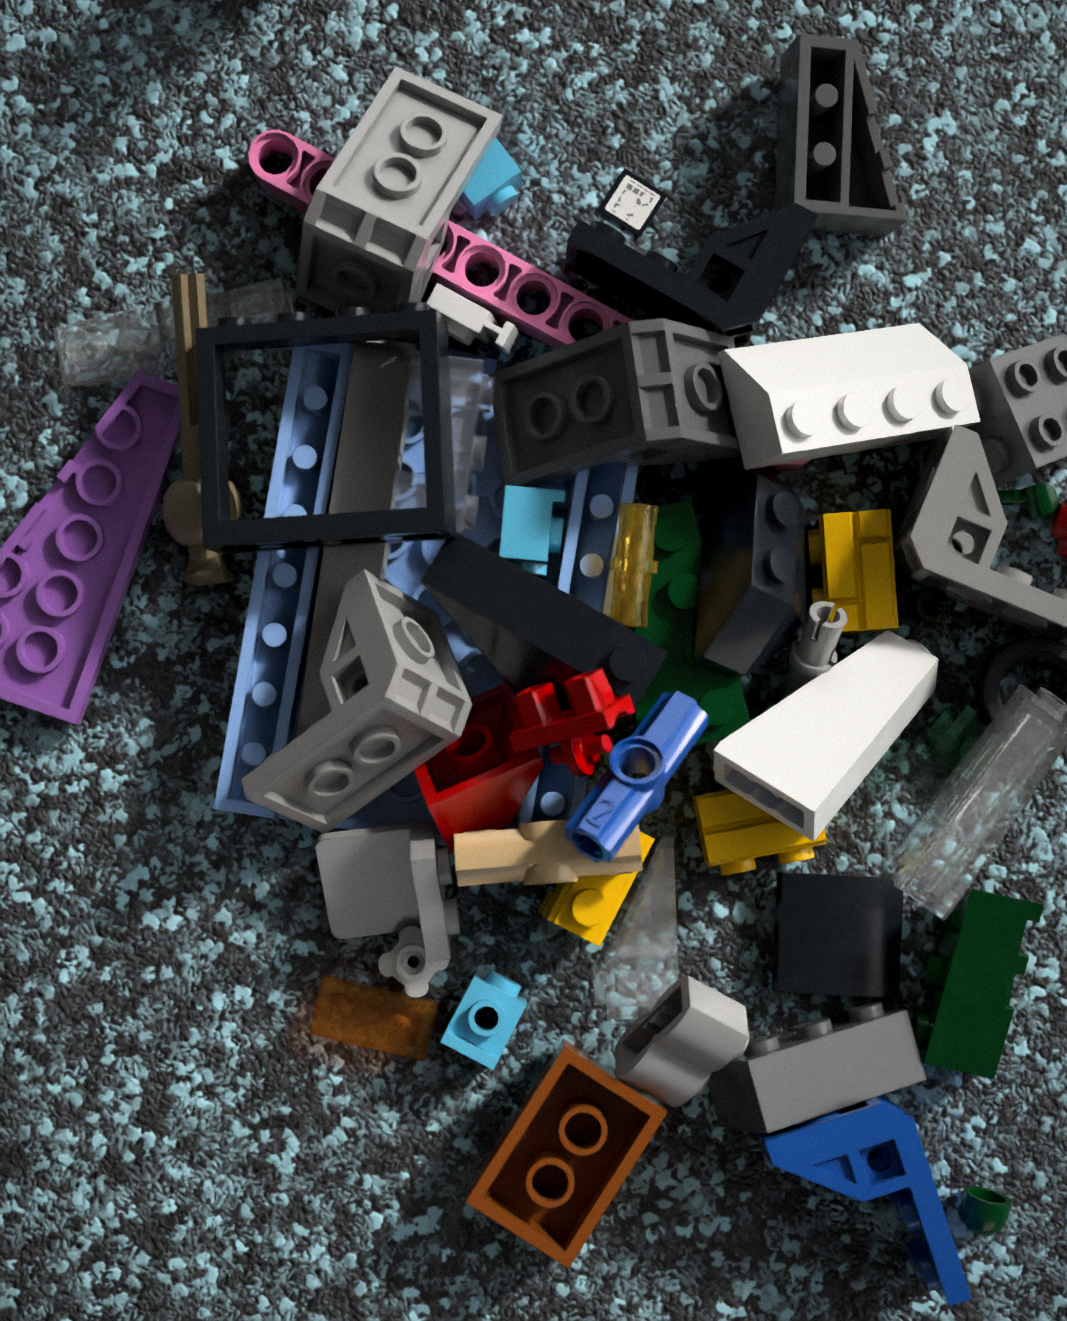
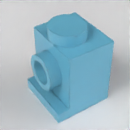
[499,485,566,577]
[440,970,527,1070]

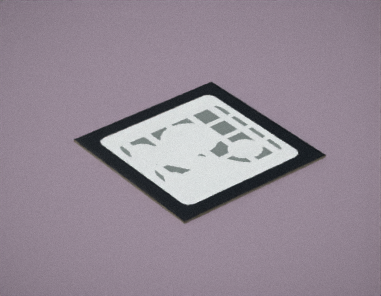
[598,168,667,237]

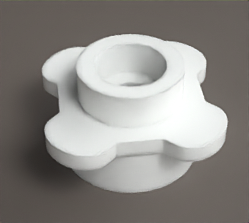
[378,926,449,997]

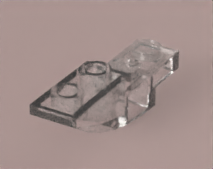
[53,277,294,387]

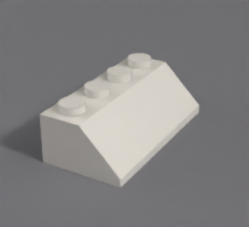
[718,323,981,470]

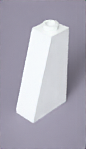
[713,630,939,842]

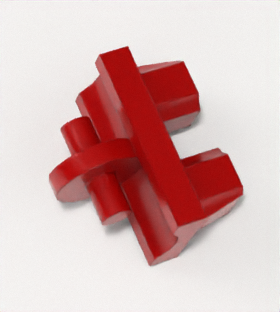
[508,668,635,777]

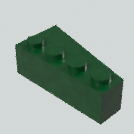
[630,498,750,745]

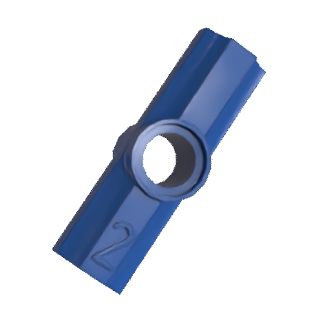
[564,690,708,863]

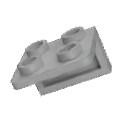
[316,819,461,962]

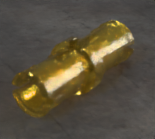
[609,503,659,628]

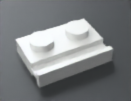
[427,283,521,357]

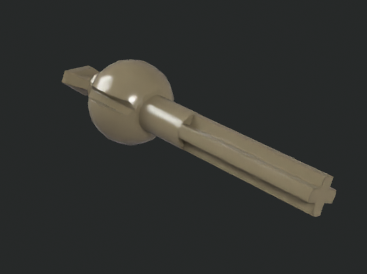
[161,273,245,586]

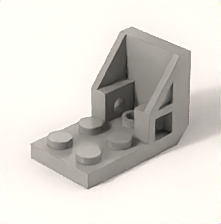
[295,66,503,342]
[893,424,1067,645]
[241,569,472,833]

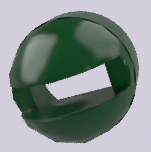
[961,1186,1012,1236]

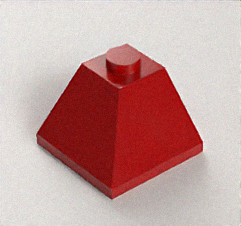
[414,682,544,854]

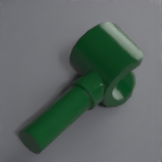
[997,483,1060,521]

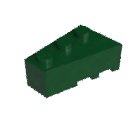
[911,884,1044,1079]

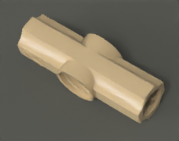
[454,819,643,886]

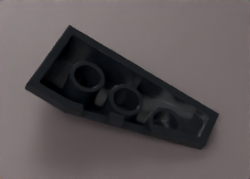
[420,532,669,756]

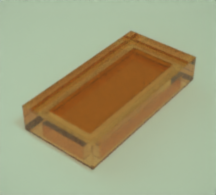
[309,974,439,1061]

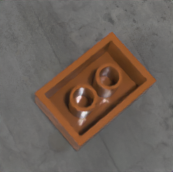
[466,1038,667,1269]

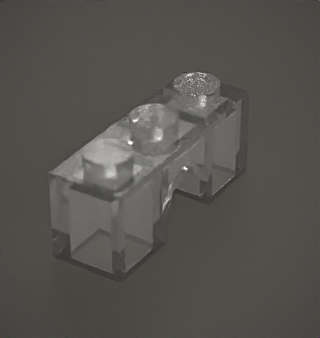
[390,350,495,541]

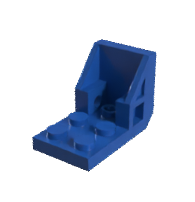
[755,1096,972,1306]

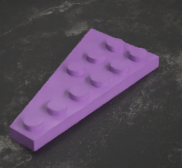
[0,372,181,725]

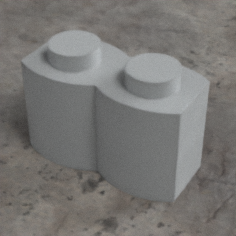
[615,976,749,1108]

